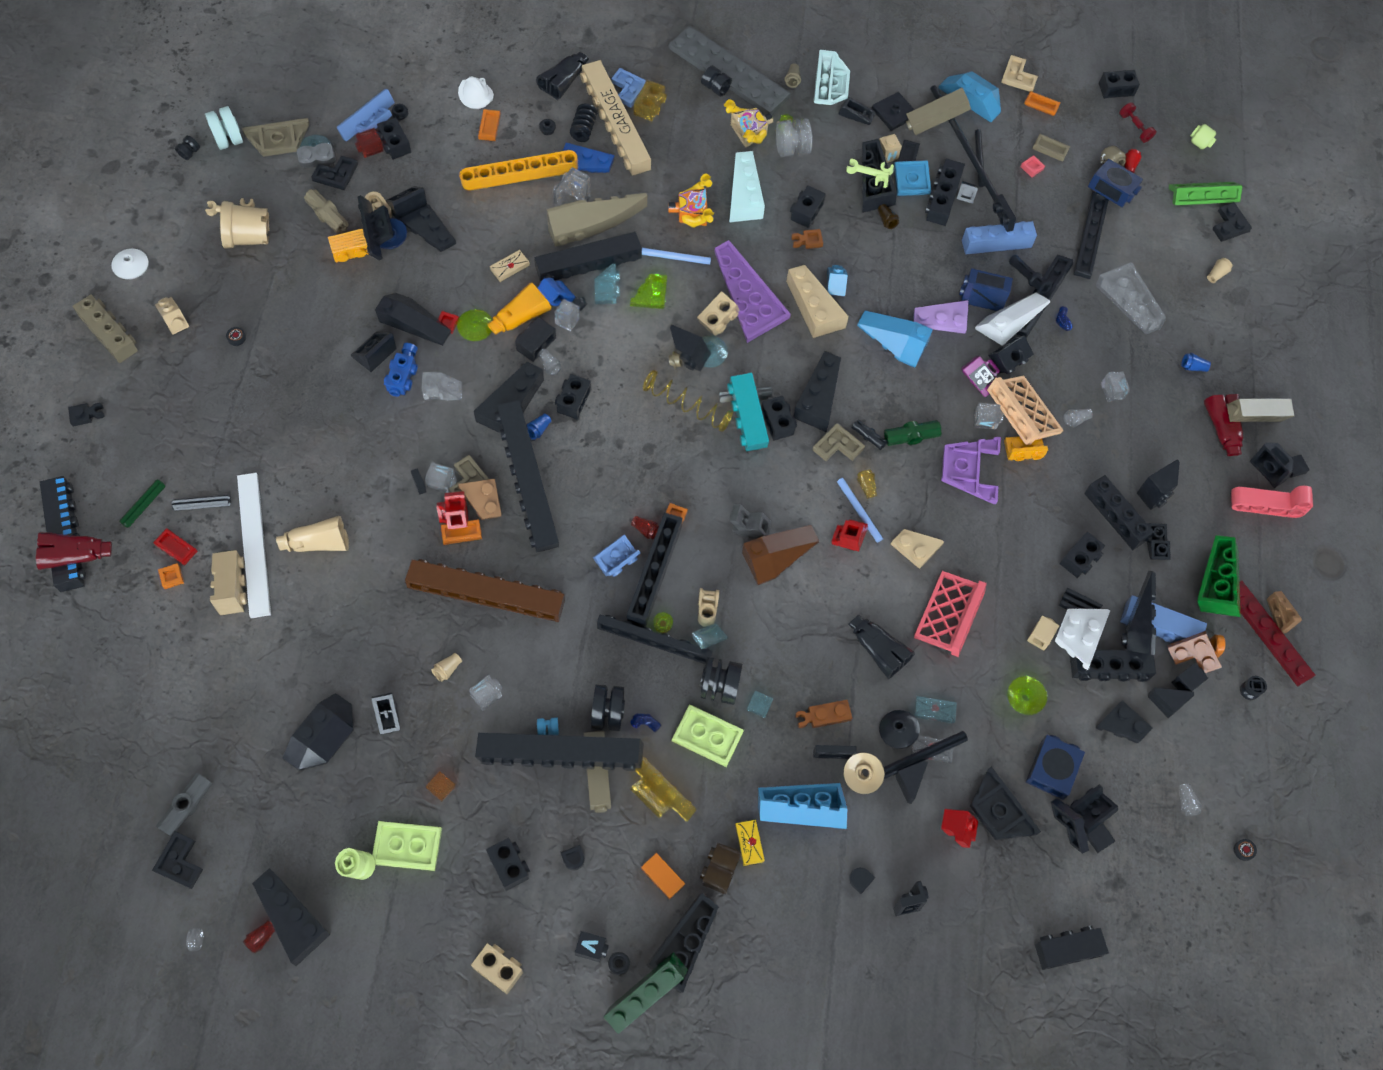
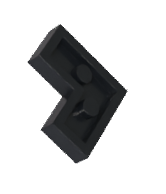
[311,156,358,191]
[1213,202,1252,242]
[1051,798,1089,854]
[152,831,203,889]

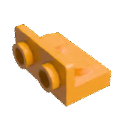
[1004,436,1048,461]

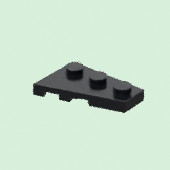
[398,204,456,252]

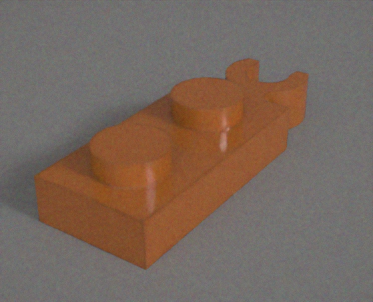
[795,700,853,728]

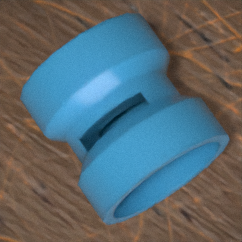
[537,717,559,735]

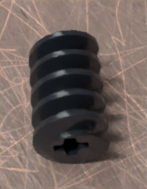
[570,103,598,142]

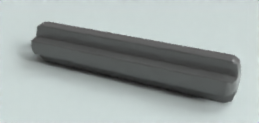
[719,386,773,402]

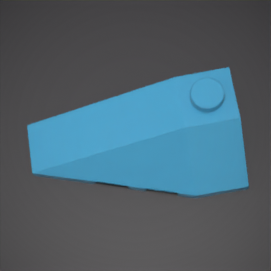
[857,311,933,368]

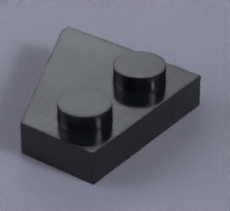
[1096,700,1153,743]

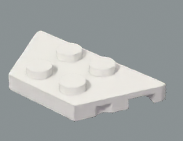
[1055,609,1110,670]

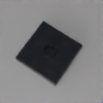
[872,92,915,131]

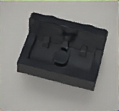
[1070,784,1118,834]

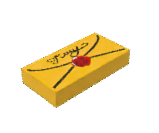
[735,820,765,866]

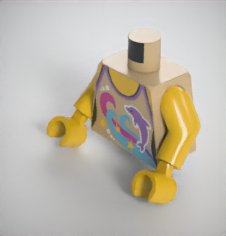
[724,99,773,148]

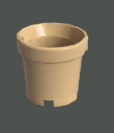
[220,201,269,248]

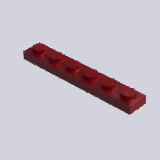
[1239,581,1316,687]

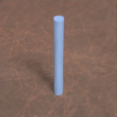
[642,248,711,265]
[837,478,883,543]

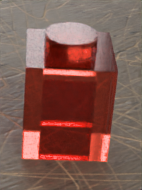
[355,128,383,158]

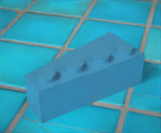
[758,783,847,829]

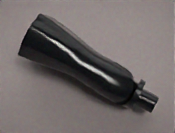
[536,52,589,100]
[848,615,915,679]

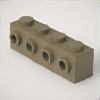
[72,294,138,364]

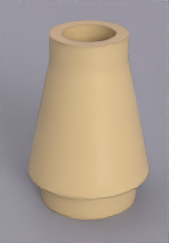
[1207,258,1232,283]
[432,653,462,682]

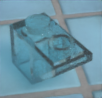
[595,264,620,304]

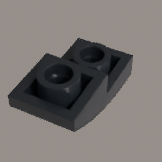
[1147,523,1171,560]

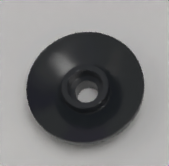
[879,710,920,749]

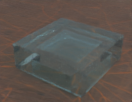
[747,691,773,718]

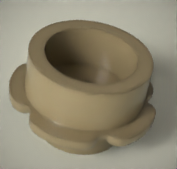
[669,351,682,369]

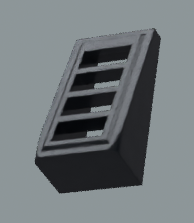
[838,96,876,125]

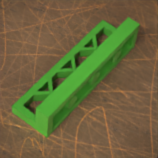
[1169,182,1242,205]

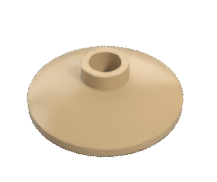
[844,753,885,794]

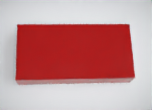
[153,528,198,566]

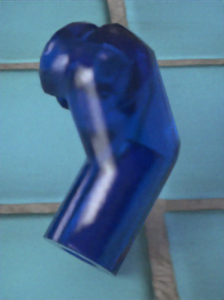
[1056,306,1073,331]
[630,713,662,733]

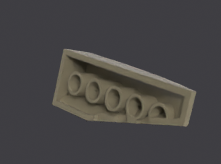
[547,193,648,247]

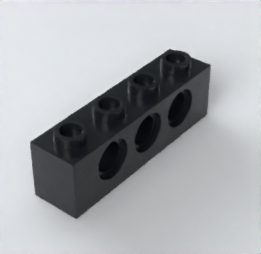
[925,158,965,226]
[1084,475,1154,550]
[1070,650,1156,682]

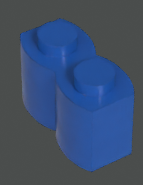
[538,278,576,309]

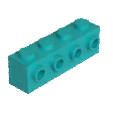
[727,373,769,452]

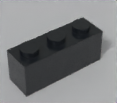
[1034,926,1109,970]

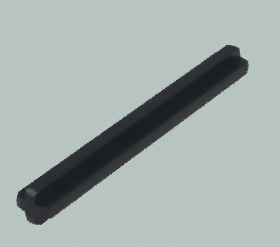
[883,731,968,779]

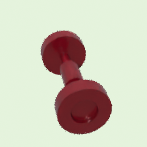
[1119,102,1157,143]

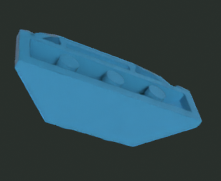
[938,71,1001,122]

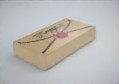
[490,250,530,282]

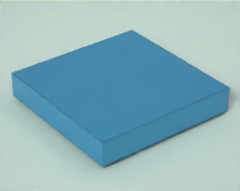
[894,160,931,196]

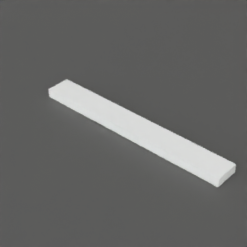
[237,473,271,618]

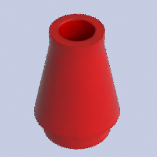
[1124,149,1142,173]

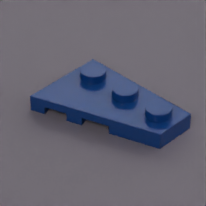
[563,143,614,173]

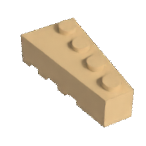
[786,265,849,338]

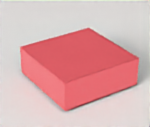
[1020,155,1045,177]

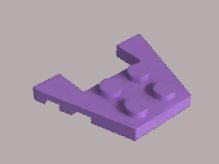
[941,437,1001,504]

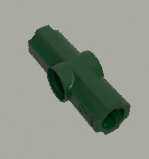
[884,420,942,446]

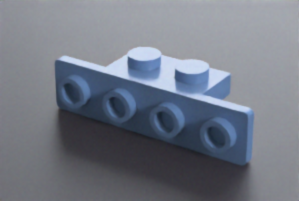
[337,89,395,141]

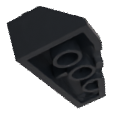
[1121,571,1156,655]

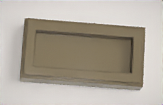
[1032,134,1070,162]

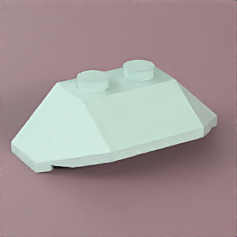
[813,50,850,105]

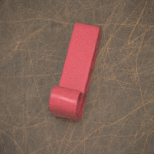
[1231,486,1313,518]

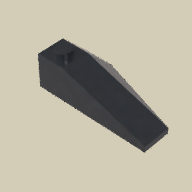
[375,293,451,346]

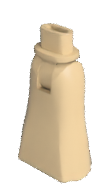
[276,516,349,552]

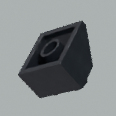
[670,324,711,372]
[1137,459,1180,510]

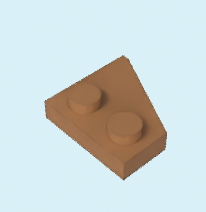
[1267,591,1302,634]

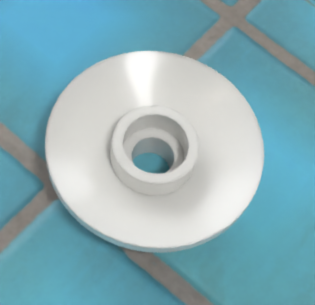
[111,249,149,279]

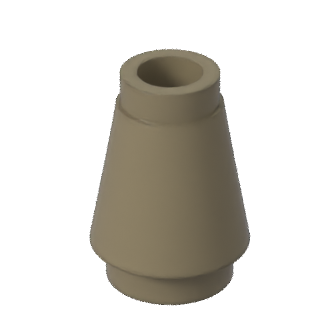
[785,64,801,88]

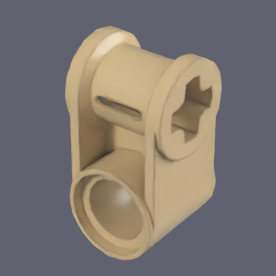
[698,588,719,627]

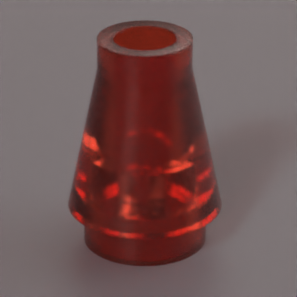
[631,516,659,539]
[243,920,275,954]

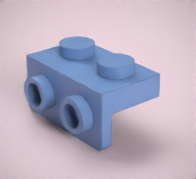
[593,535,640,577]

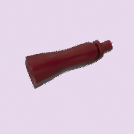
[1204,394,1243,456]
[36,532,112,570]

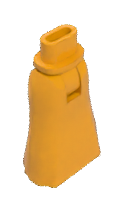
[487,283,551,335]

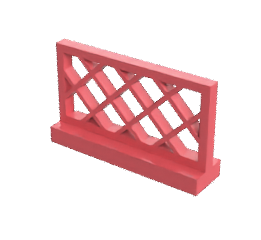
[914,571,987,657]

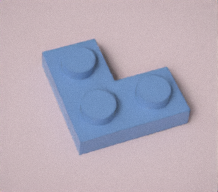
[611,68,648,108]

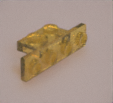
[630,756,696,822]

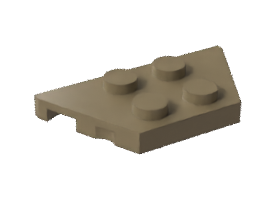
[242,118,309,157]

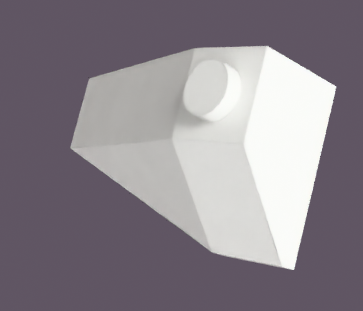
[975,293,1050,345]

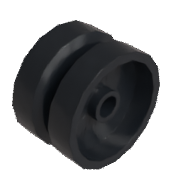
[591,684,625,731]

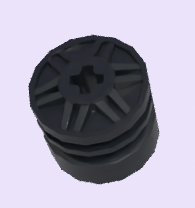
[700,657,743,705]

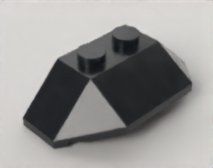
[283,693,354,771]

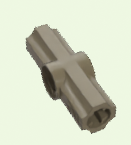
[304,189,349,233]

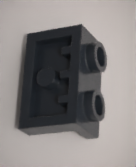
[893,881,929,916]

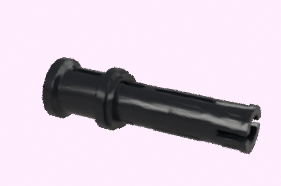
[1009,255,1052,295]

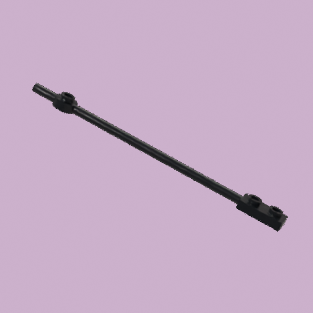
[930,85,1016,232]

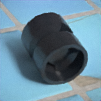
[701,65,732,97]

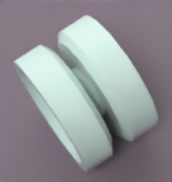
[205,106,243,150]

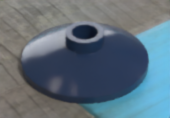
[380,218,407,249]

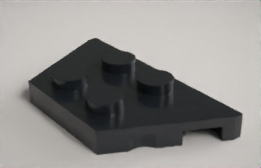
[970,766,1041,840]

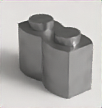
[297,143,336,168]

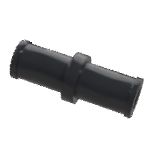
[851,419,887,450]

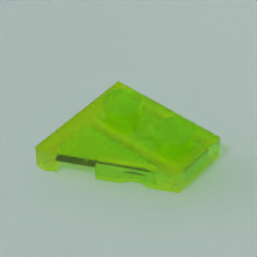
[630,274,667,309]

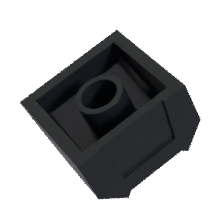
[1249,443,1294,489]

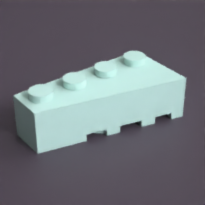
[729,151,765,222]

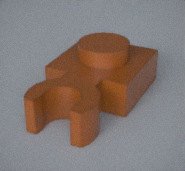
[791,229,823,249]

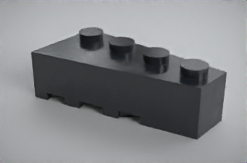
[862,139,897,213]
[793,351,841,432]

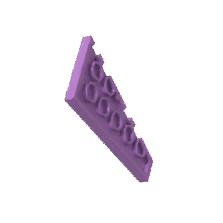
[714,240,791,343]

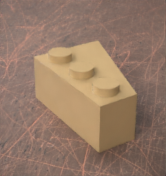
[210,550,247,615]

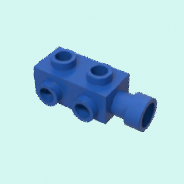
[384,343,418,397]

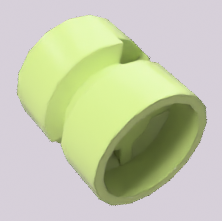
[335,848,375,880]

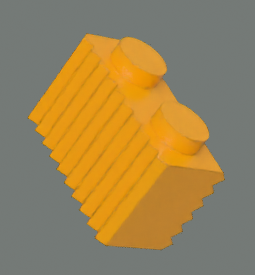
[328,228,369,263]

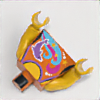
[668,173,714,228]

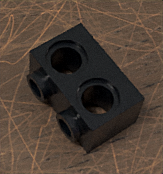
[1099,70,1140,99]
[376,117,411,160]
[555,374,591,420]
[761,396,797,441]
[1060,531,1105,578]
[486,838,530,891]

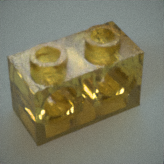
[634,80,667,121]

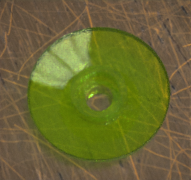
[457,309,493,341]
[1007,676,1047,715]

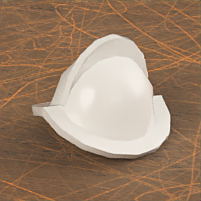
[458,76,494,109]

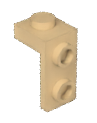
[155,297,189,335]

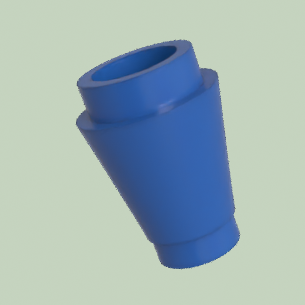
[1181,353,1211,372]
[526,414,551,440]

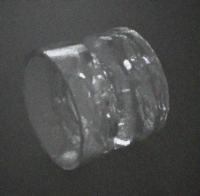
[776,118,812,157]

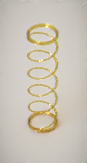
[643,370,733,432]

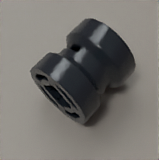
[175,135,200,160]
[1240,676,1267,700]

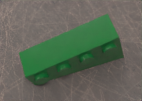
[1197,535,1241,617]

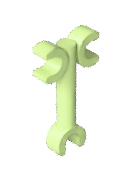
[847,159,894,188]

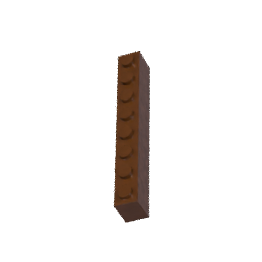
[405,559,565,622]

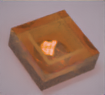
[426,771,456,802]

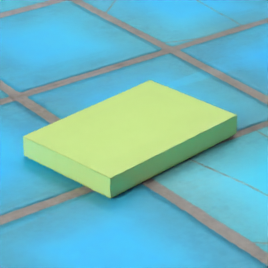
[672,704,744,767]
[372,821,442,871]

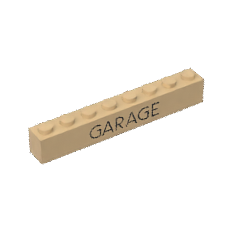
[580,60,651,176]

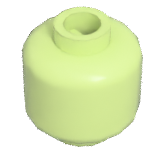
[1190,124,1217,149]

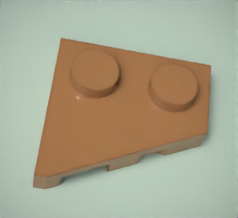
[458,479,501,520]

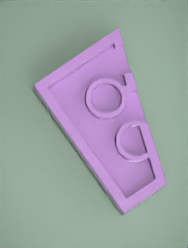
[913,300,968,334]

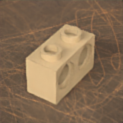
[697,291,740,336]
[471,943,523,994]

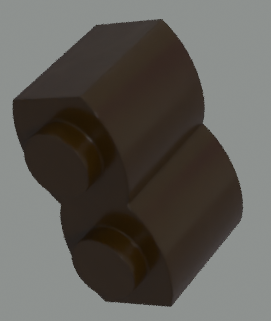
[700,843,741,894]

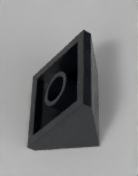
[385,186,427,220]
[351,332,397,372]

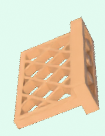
[987,376,1063,445]

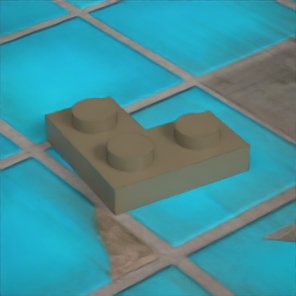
[812,423,865,461]
[449,455,489,502]

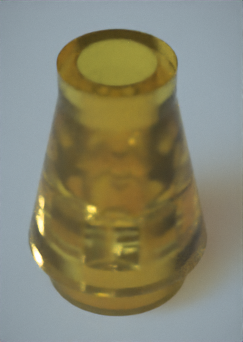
[857,469,877,499]

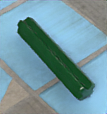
[119,479,165,528]

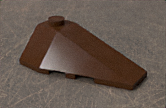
[742,525,819,585]

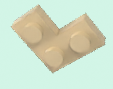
[1001,55,1038,92]

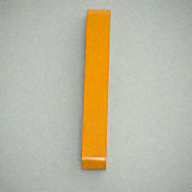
[459,150,578,190]

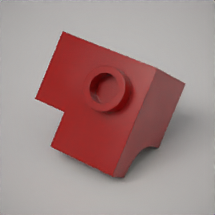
[436,491,469,529]
[831,519,868,552]
[941,809,979,848]

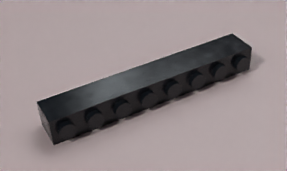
[495,400,559,553]
[475,732,644,771]

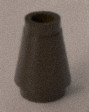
[878,204,899,229]

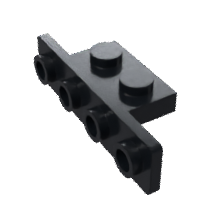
[357,195,394,261]

